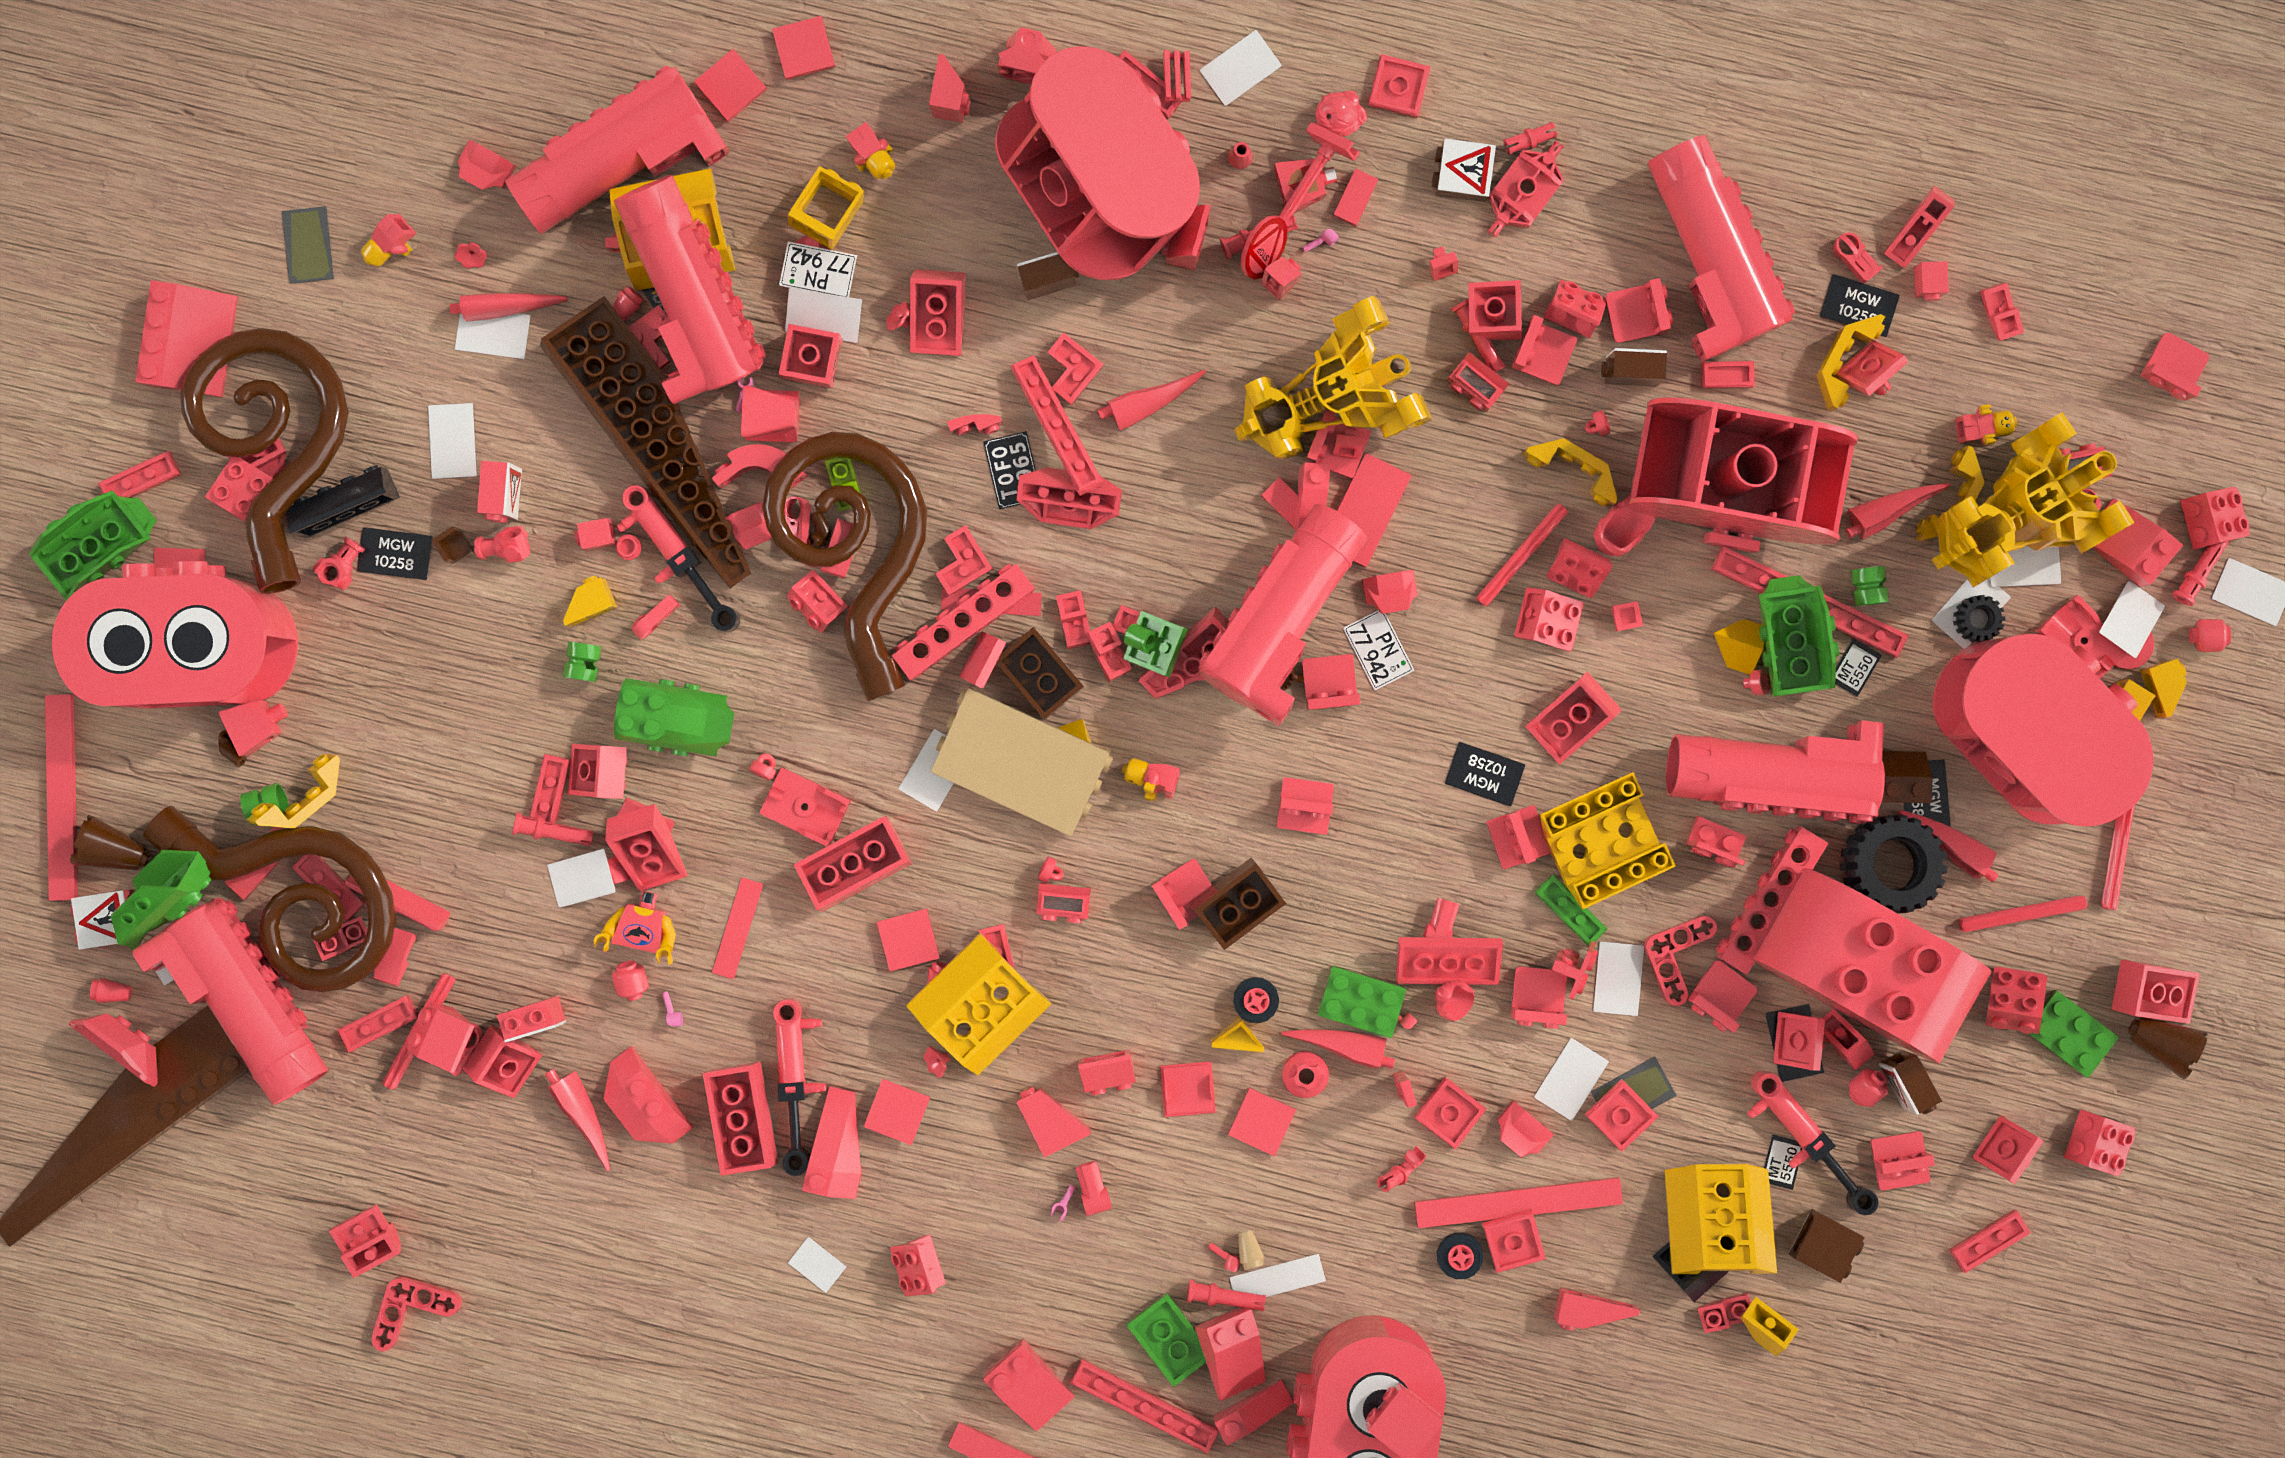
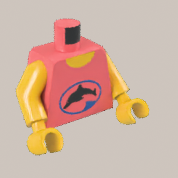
[593,891,676,965]

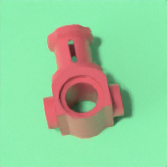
[474,526,531,563]
[313,536,365,591]

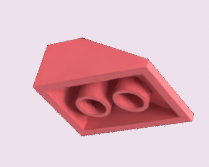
[1162,204,1210,271]
[910,269,966,356]
[2092,498,2183,587]
[1525,671,1622,765]
[605,804,687,891]
[2111,959,2200,1024]
[1195,1308,1266,1401]
[983,1339,1075,1432]

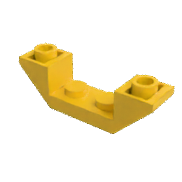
[1816,314,1885,411]
[1522,438,1617,507]
[1915,446,1985,542]
[247,754,340,828]

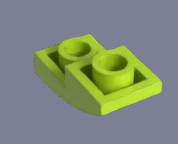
[825,457,861,512]

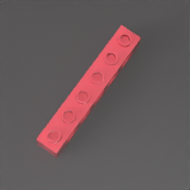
[892,564,1035,681]
[1716,826,1829,975]

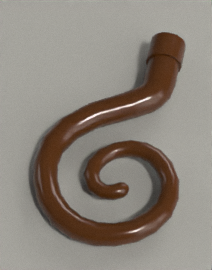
[180,328,349,594]
[762,432,927,701]
[143,806,396,992]

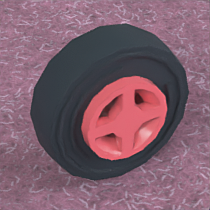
[1233,977,1279,1024]
[1437,1233,1483,1280]

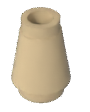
[1238,1230,1265,1270]

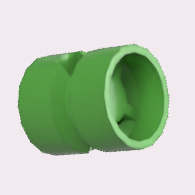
[1851,566,1889,606]
[563,641,601,682]
[240,783,289,825]

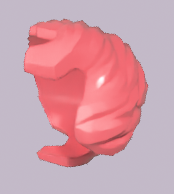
[1435,979,1475,1022]

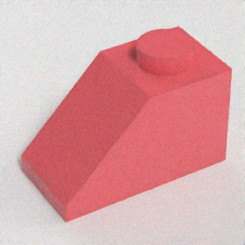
[1823,1008,1875,1071]

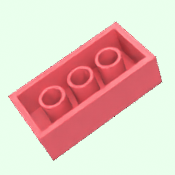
[793,816,913,912]
[703,1061,779,1176]

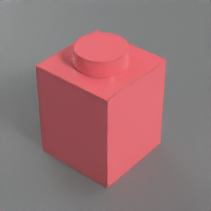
[1914,261,1949,301]
[575,518,616,551]

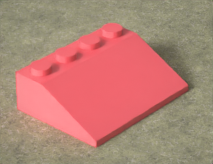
[135,280,238,398]

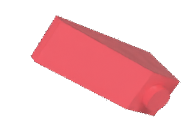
[1884,186,1955,268]
[1261,257,1302,301]
[1295,462,1330,530]
[1554,1288,1640,1331]
[1214,1379,1294,1446]

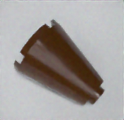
[70,815,150,871]
[2128,1017,2208,1079]

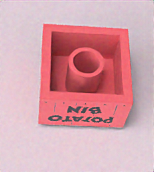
[779,324,843,389]

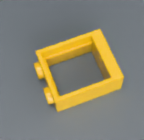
[788,166,864,250]

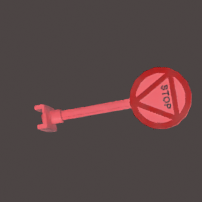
[1241,122,1360,280]

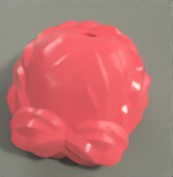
[1315,90,1367,137]

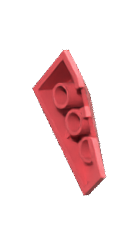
[1138,607,1229,699]
[802,1086,862,1199]

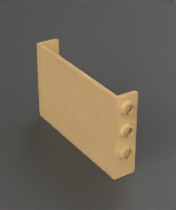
[931,686,1113,837]

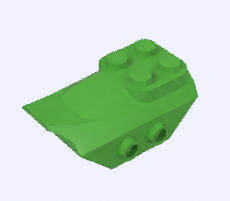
[29,491,157,601]
[1758,575,1839,697]
[614,678,735,757]
[111,850,212,950]

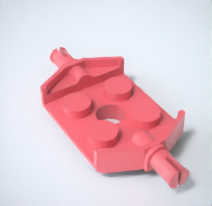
[1488,141,1564,237]

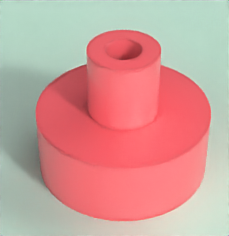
[1743,669,1770,696]

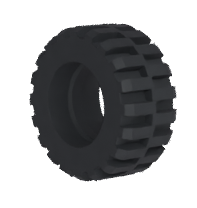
[1840,815,1948,914]

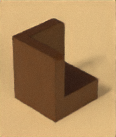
[431,526,474,564]

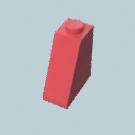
[1017,1087,1091,1158]

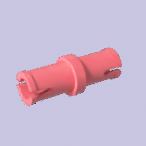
[1503,122,1557,155]

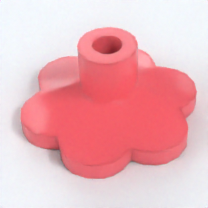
[454,242,487,268]
[886,302,910,331]
[924,1046,949,1078]

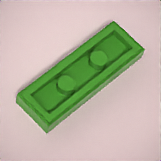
[1534,874,1607,947]

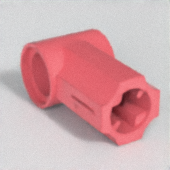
[1423,897,1459,938]
[1075,1161,1112,1216]

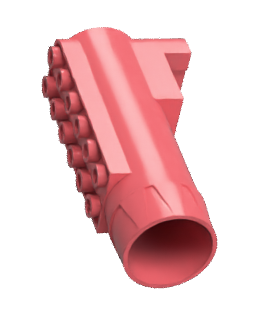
[505,65,730,234]
[1647,135,1795,362]
[614,175,766,404]
[1198,504,1367,727]
[1666,720,1885,824]
[132,898,329,1106]

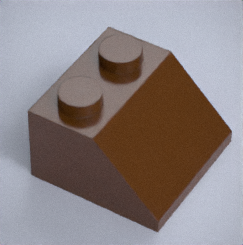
[1882,751,1933,803]

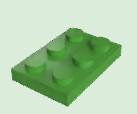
[1318,966,1407,1038]
[2028,990,2119,1078]
[1126,1292,1206,1387]

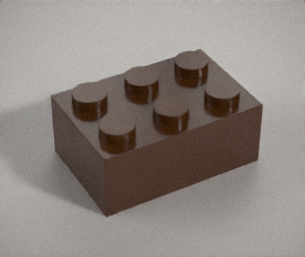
[996,627,1084,720]
[1190,857,1286,950]

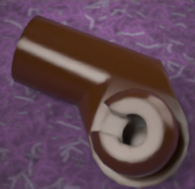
[808,511,831,548]
[218,730,246,767]

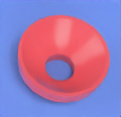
[1282,1051,1329,1098]

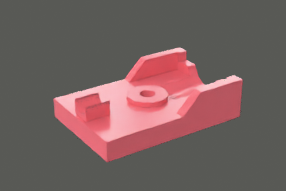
[2035,595,2127,679]
[759,767,852,846]

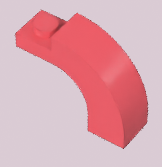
[712,444,808,489]

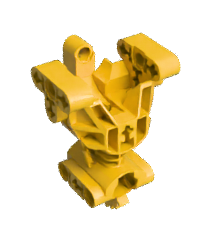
[1234,296,1432,459]
[1931,412,2135,588]

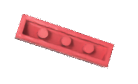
[344,876,450,931]

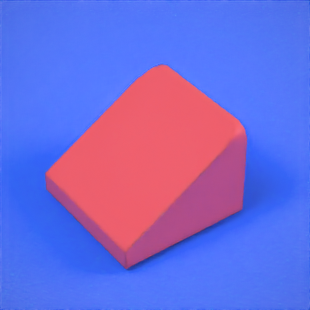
[607,857,631,884]

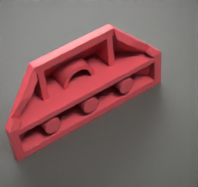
[1017,467,1122,529]
[68,1014,158,1087]
[604,1046,694,1144]

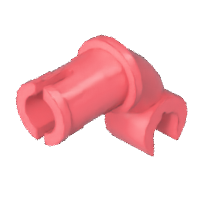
[1377,1146,1426,1192]

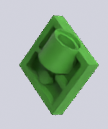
[1123,611,1188,677]

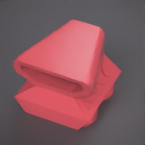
[997,28,1057,85]
[741,386,800,442]

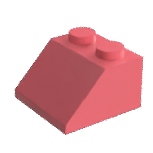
[929,54,971,123]
[1468,280,1522,340]
[568,744,627,799]
[406,1001,475,1073]
[462,1025,542,1098]
[1078,1049,1136,1095]

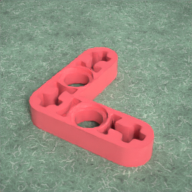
[1644,916,1717,1006]
[372,1276,462,1352]

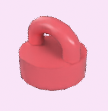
[1585,410,1611,437]
[749,753,776,781]
[1038,856,1064,883]

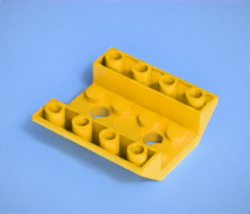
[610,168,736,291]
[1540,772,1676,909]
[906,933,1052,1075]
[1664,1164,1777,1274]

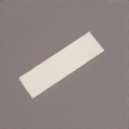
[1229,1254,1326,1297]

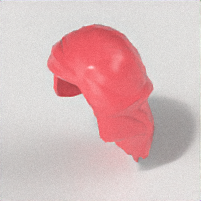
[1593,495,1655,557]

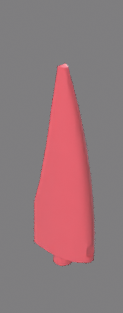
[449,293,567,322]
[1097,369,1206,431]
[1845,483,1951,540]
[1897,810,1998,883]
[1281,1029,1395,1069]
[545,1069,610,1171]

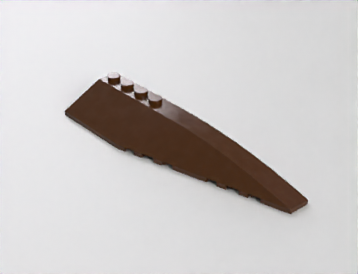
[540,296,751,589]
[0,1005,249,1247]

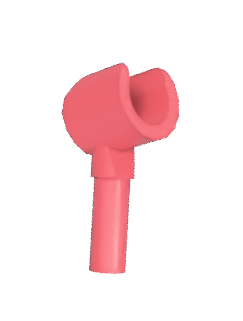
[1397,1012,1417,1029]
[1208,1243,1240,1272]

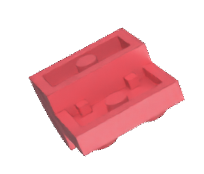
[329,1204,401,1278]

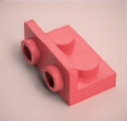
[787,570,849,633]

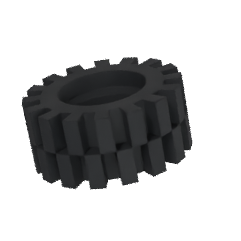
[1953,595,2005,642]

